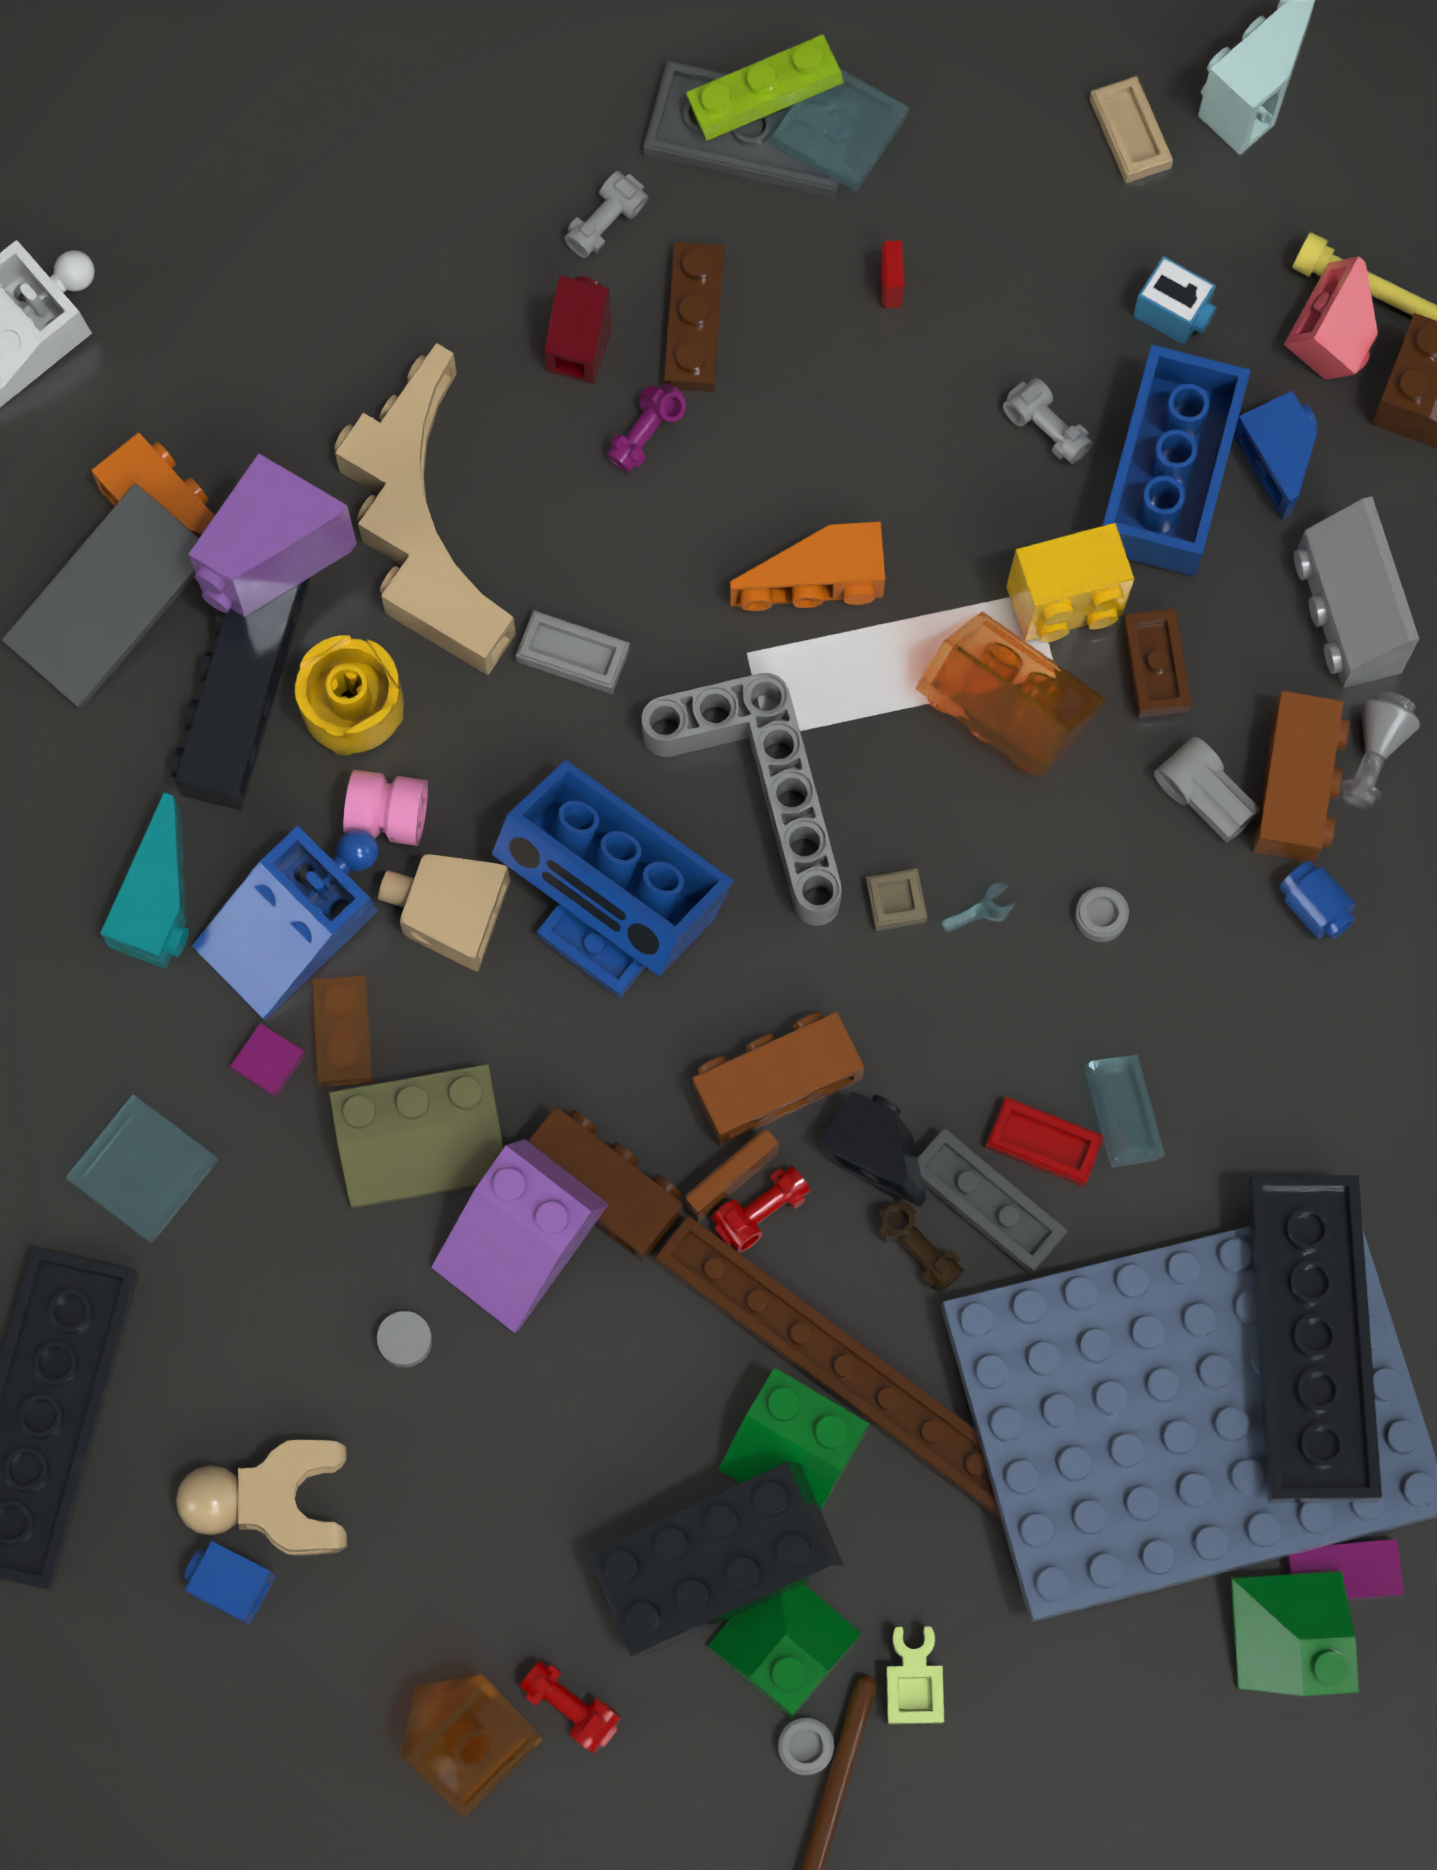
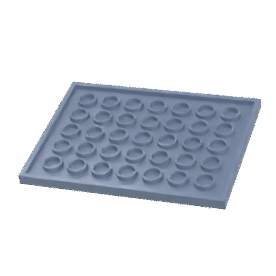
[941,1226,1437,1623]

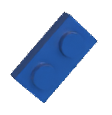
[537,904,646,999]

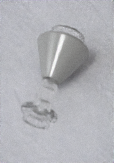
[1341,691,1420,809]

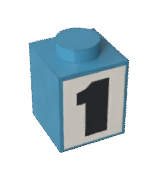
[1133,256,1217,346]

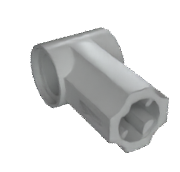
[1154,736,1261,843]

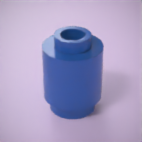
[1279,861,1357,939]

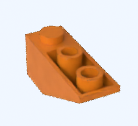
[91,433,215,538]
[730,522,885,611]

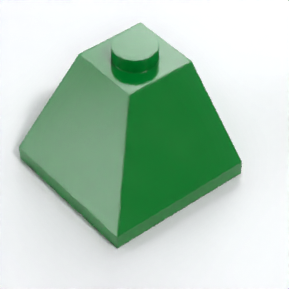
[1230,1570,1359,1696]
[707,1584,862,1719]

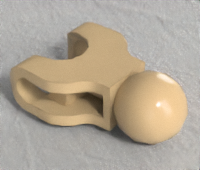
[176,1440,347,1556]

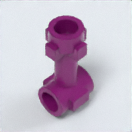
[606,384,686,473]

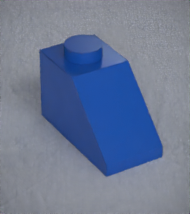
[1233,390,1318,520]

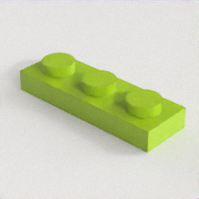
[686,35,844,141]

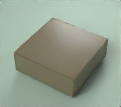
[865,868,928,931]

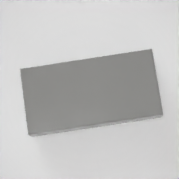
[516,610,630,694]

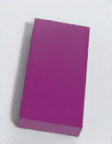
[1286,1539,1404,1601]

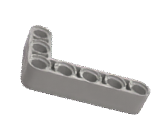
[642,673,842,926]

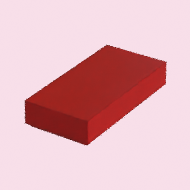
[985,1096,1105,1188]

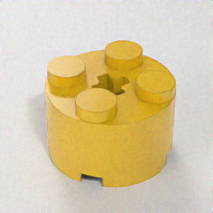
[295,635,404,756]

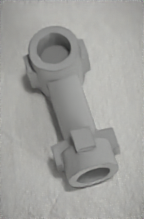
[564,171,649,258]
[1003,378,1093,464]

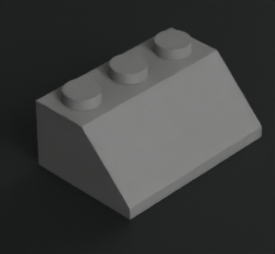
[1294,496,1419,689]

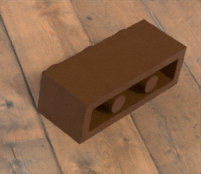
[528,1106,684,1264]

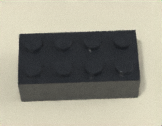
[588,1462,844,1656]

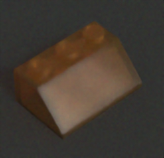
[915,611,1107,779]

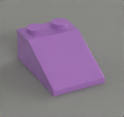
[431,1139,609,1333]

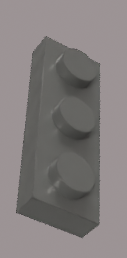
[918,1128,1068,1274]

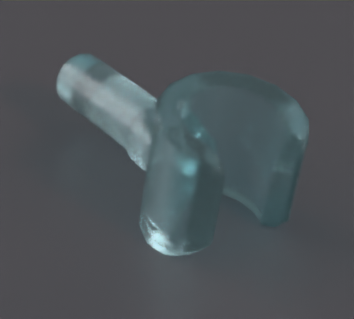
[941,882,1016,933]

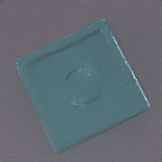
[772,69,909,192]
[66,1094,218,1244]

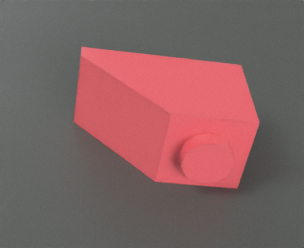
[1284,256,1378,380]

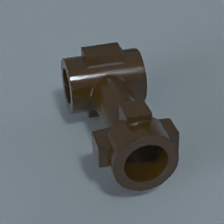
[878,1202,964,1292]

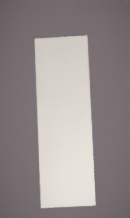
[747,597,1057,731]

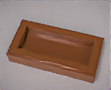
[686,1129,779,1223]

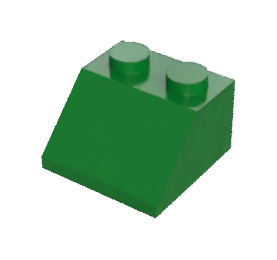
[718,1368,869,1510]

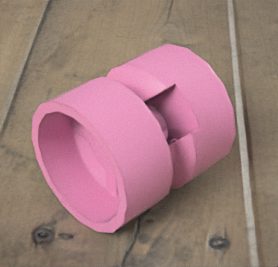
[343,770,428,846]

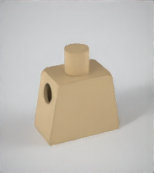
[378,854,510,972]

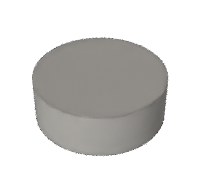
[1075,887,1129,942]
[377,1311,432,1368]
[778,1718,834,1776]

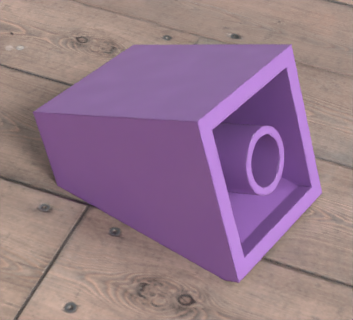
[188,454,357,617]

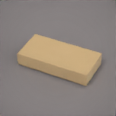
[1089,76,1173,184]

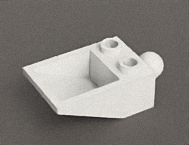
[0,240,95,407]

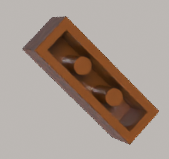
[1253,691,1350,863]
[692,1012,865,1146]

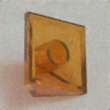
[400,1673,544,1819]

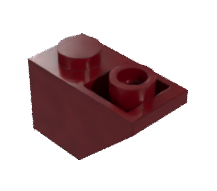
[544,275,612,384]

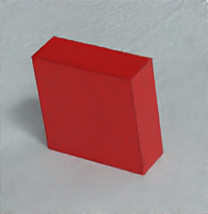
[880,241,904,309]

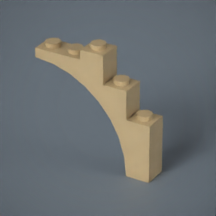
[334,343,516,675]

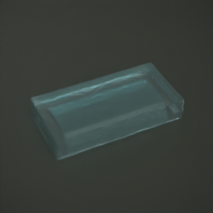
[1084,1055,1165,1168]

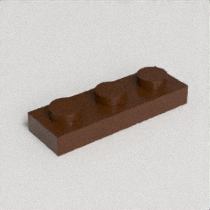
[664,242,724,392]

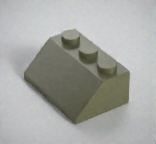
[329,1064,504,1209]

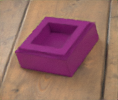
[230,1023,306,1098]

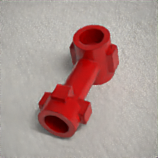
[712,1166,811,1253]
[519,1660,622,1754]

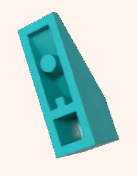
[100,792,189,969]

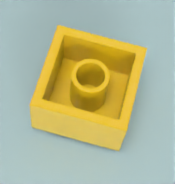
[1006,523,1134,643]

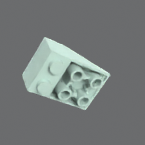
[1198,0,1316,155]

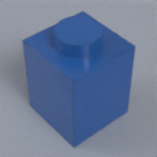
[184,1541,276,1626]

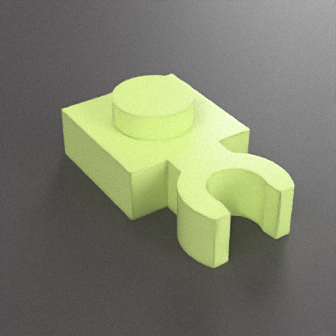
[886,1626,944,1725]

